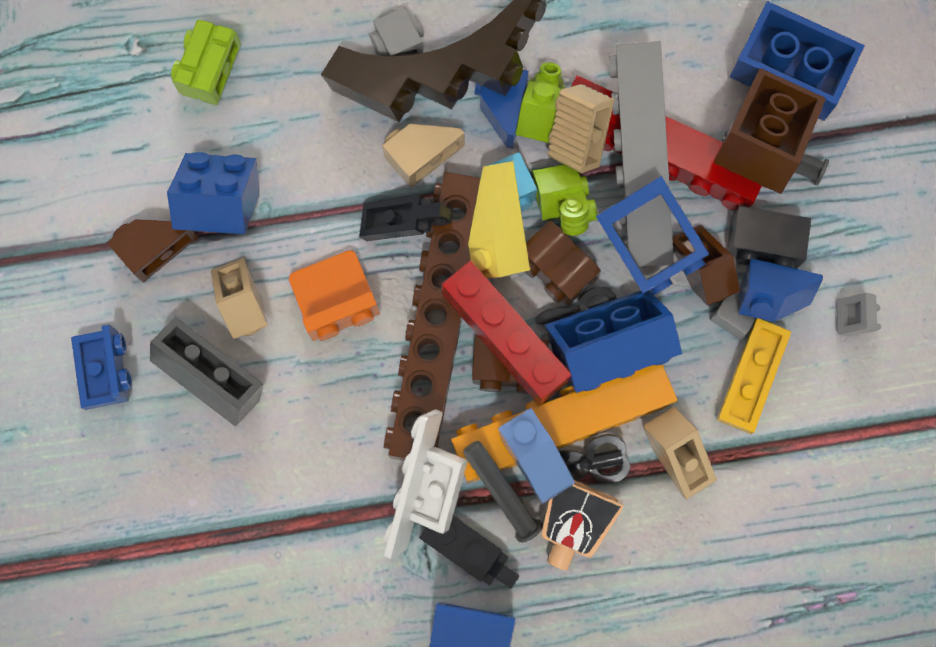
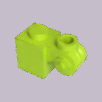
[515,62,565,143]
[533,165,598,236]

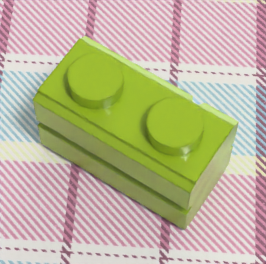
[171,19,241,105]

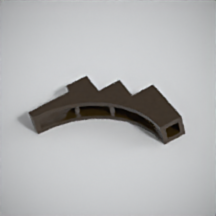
[321,0,547,122]

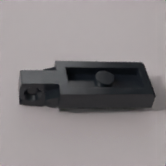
[359,195,453,241]
[419,516,520,589]

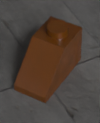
[106,219,199,283]
[672,225,740,305]

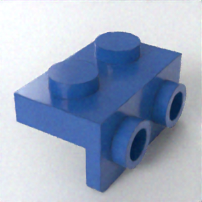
[71,324,132,410]

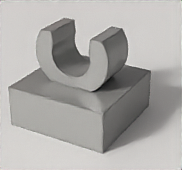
[837,293,881,336]

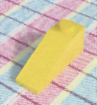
[468,161,530,278]

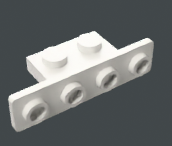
[384,409,468,560]

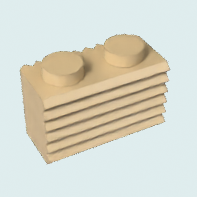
[547,85,614,173]

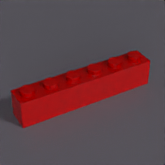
[571,75,762,211]

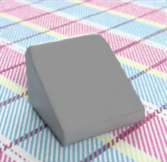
[710,294,756,340]

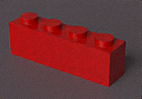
[442,260,572,406]

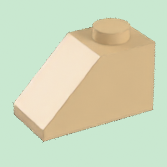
[382,124,465,188]
[211,257,268,339]
[643,407,717,500]

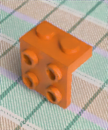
[289,250,380,341]

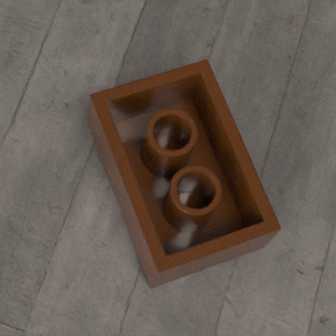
[714,68,826,194]

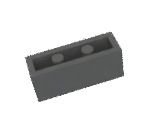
[150,317,263,427]

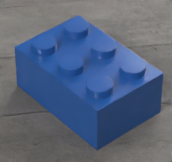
[729,1,865,121]
[545,290,683,393]

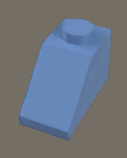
[498,408,575,504]

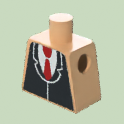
[541,480,623,571]

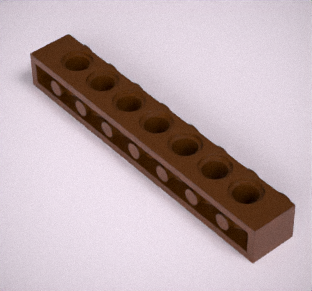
[383,172,481,461]

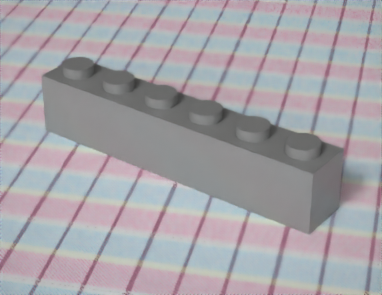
[609,41,674,267]

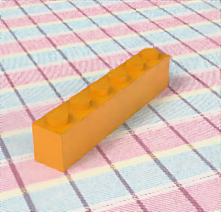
[451,364,678,484]

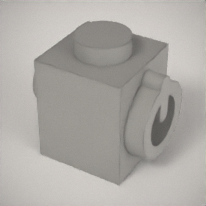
[369,7,424,57]

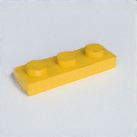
[716,318,791,434]

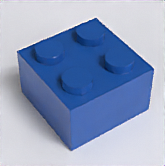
[167,152,259,234]

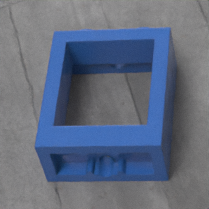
[596,176,709,295]

